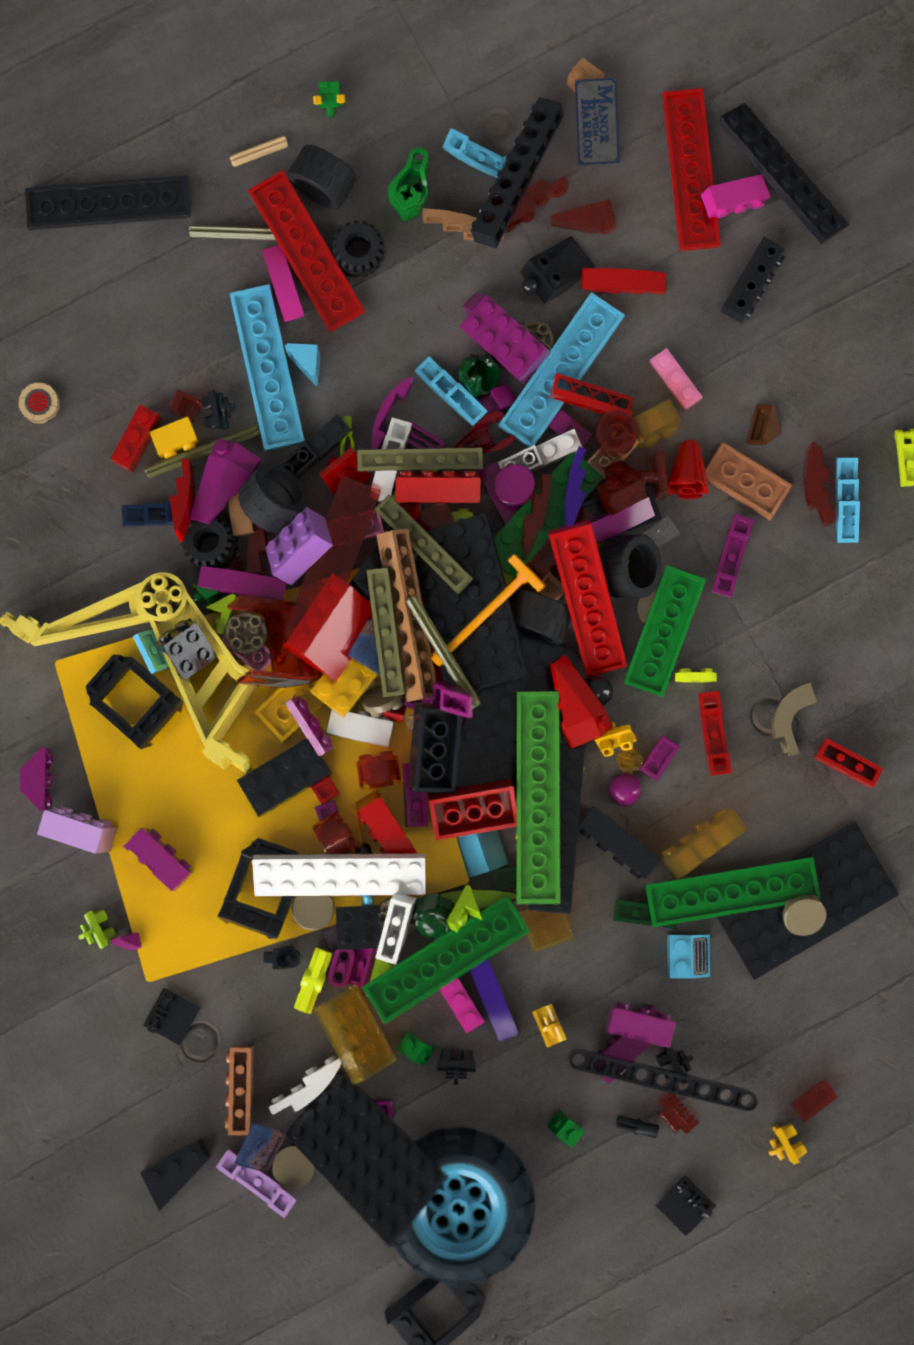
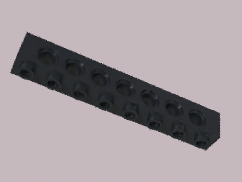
[470,97,564,249]

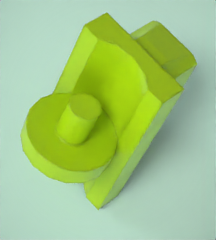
[78,909,117,949]

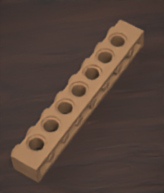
[376,529,437,702]

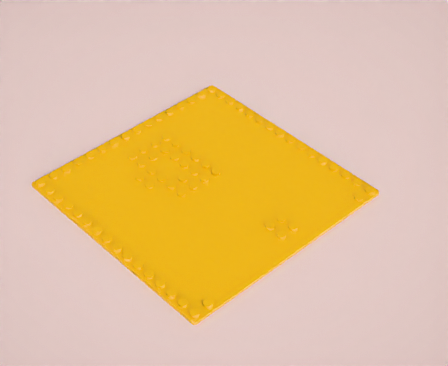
[55,568,469,982]

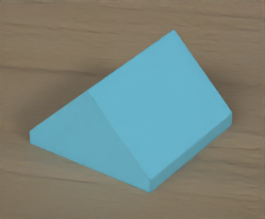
[285,343,321,386]
[457,830,509,878]

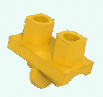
[594,722,637,757]
[532,1003,567,1048]
[768,1123,807,1165]

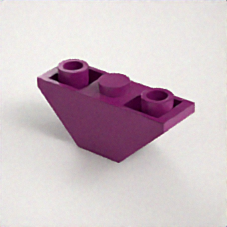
[19,748,53,811]

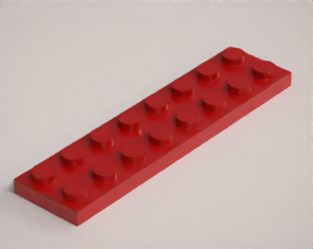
[662,88,721,252]
[248,170,365,333]
[548,520,627,677]

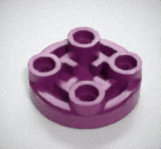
[494,464,536,506]

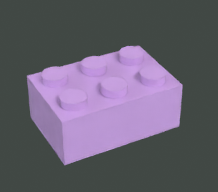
[37,806,118,854]

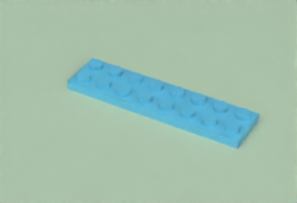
[230,284,305,452]
[498,292,625,447]

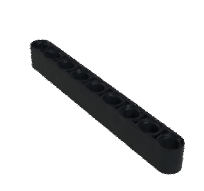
[568,1048,758,1111]

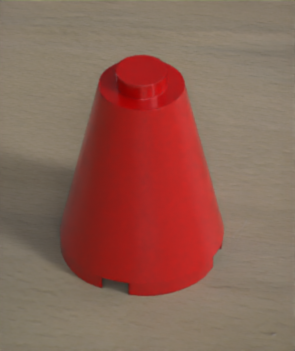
[667,439,709,500]

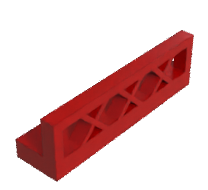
[549,373,634,422]

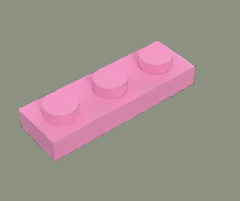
[649,348,703,411]

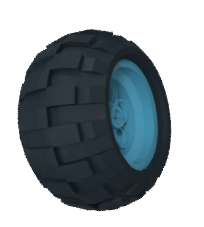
[393,1127,535,1286]

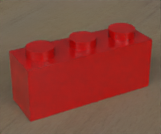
[110,404,162,473]
[813,738,884,788]

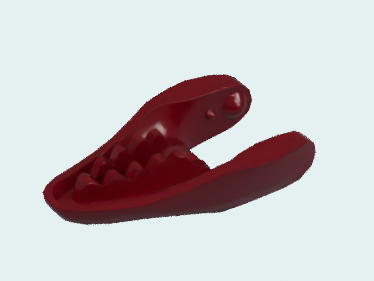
[452,412,516,454]

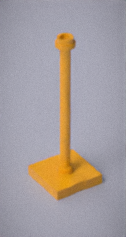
[431,555,546,667]

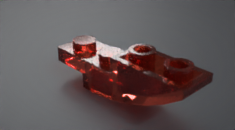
[505,176,569,233]
[803,441,836,528]

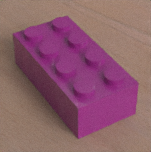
[459,295,550,384]

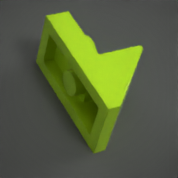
[206,594,238,636]
[447,885,482,932]

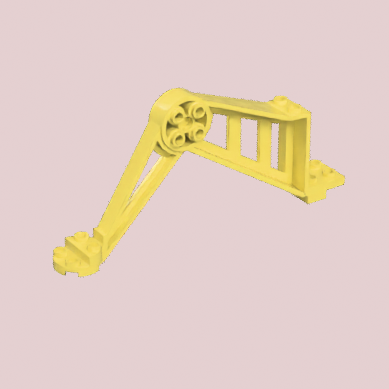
[0,572,259,774]

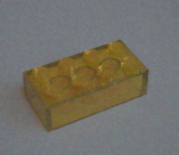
[661,808,748,880]
[313,985,397,1085]

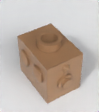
[567,57,605,93]

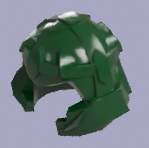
[458,354,500,397]
[412,894,455,939]

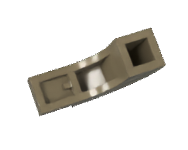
[771,683,817,757]

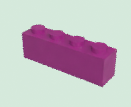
[594,1005,659,1084]

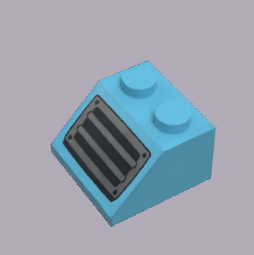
[667,934,710,978]

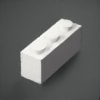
[326,710,394,748]
[376,893,416,964]

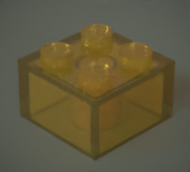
[629,399,681,449]
[519,908,574,953]

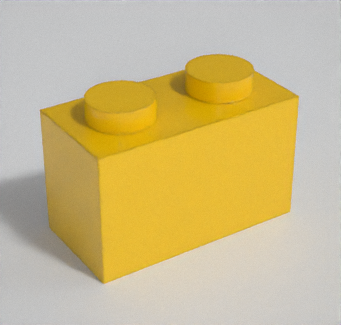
[150,417,200,459]

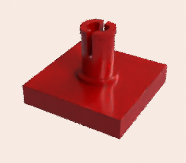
[319,448,371,502]

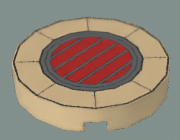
[18,382,60,424]

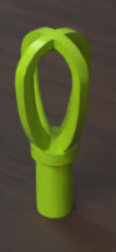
[340,416,355,455]

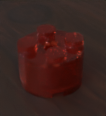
[595,410,638,457]
[356,751,402,789]
[312,810,359,855]

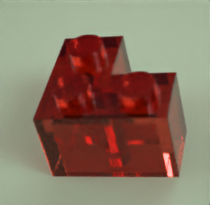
[598,460,647,516]

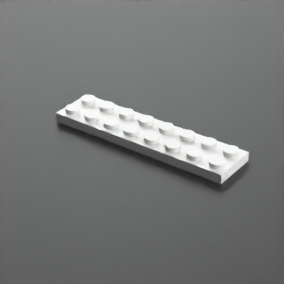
[253,854,426,896]

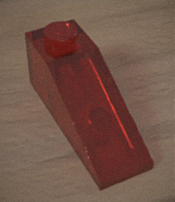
[550,199,617,234]

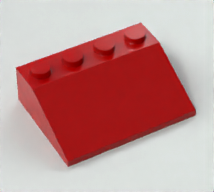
[283,574,373,682]

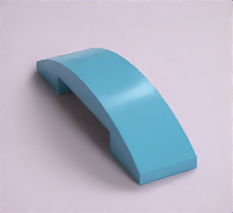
[442,128,517,177]

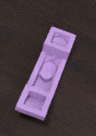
[216,1149,297,1218]

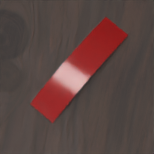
[698,691,732,776]

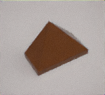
[746,404,781,445]

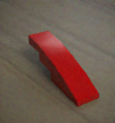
[582,268,666,295]
[170,458,195,542]

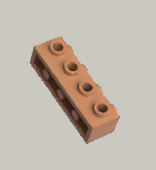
[225,1045,254,1135]

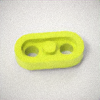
[675,668,717,682]

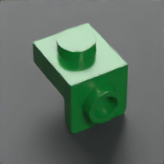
[396,1031,435,1066]
[547,1110,585,1148]

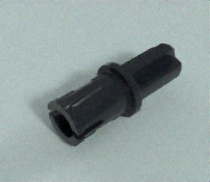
[616,1115,659,1138]

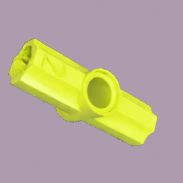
[294,947,333,1014]

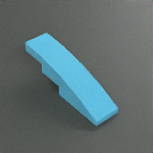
[414,356,488,426]
[835,457,860,543]

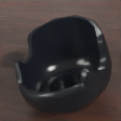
[584,675,613,706]

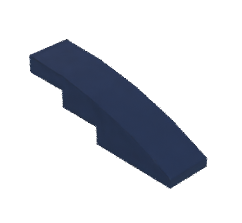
[121,502,197,527]

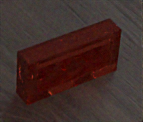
[790,1079,838,1123]

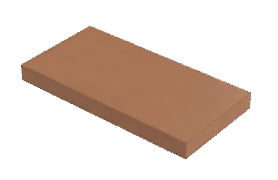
[705,442,793,520]

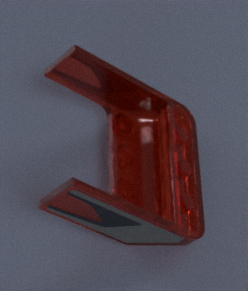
[227,595,322,688]

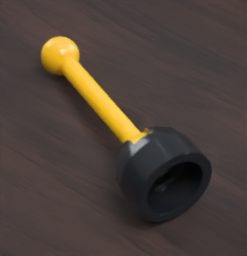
[351,807,372,854]

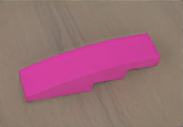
[262,245,304,322]

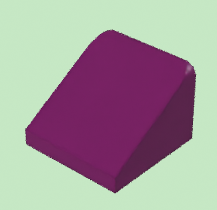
[462,293,485,314]
[110,932,142,951]

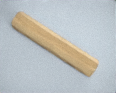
[230,135,288,167]

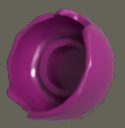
[609,773,641,807]

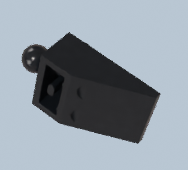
[520,236,596,304]

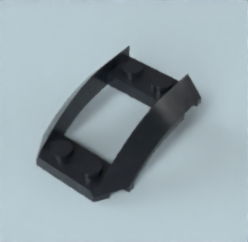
[86,654,183,749]
[218,838,299,939]
[384,1277,486,1345]

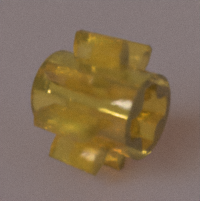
[616,748,643,775]

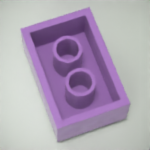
[265,507,333,585]

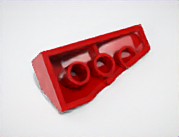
[550,655,612,748]

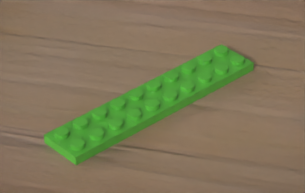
[517,691,560,904]

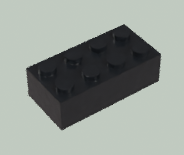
[408,703,462,793]
[237,738,333,817]

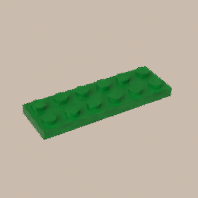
[624,565,706,697]

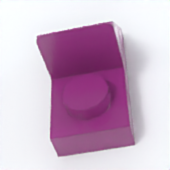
[478,385,516,417]

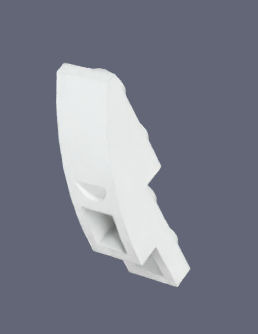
[369,418,412,502]
[498,429,582,472]
[269,1055,343,1115]

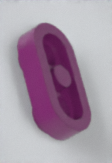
[328,948,355,988]

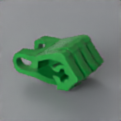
[388,148,429,222]

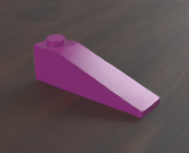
[190,438,261,524]

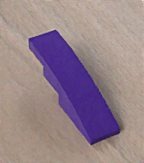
[563,446,587,527]
[470,959,519,1042]

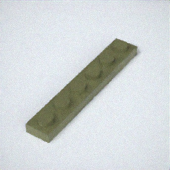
[357,448,483,471]
[374,494,473,594]
[367,568,405,697]

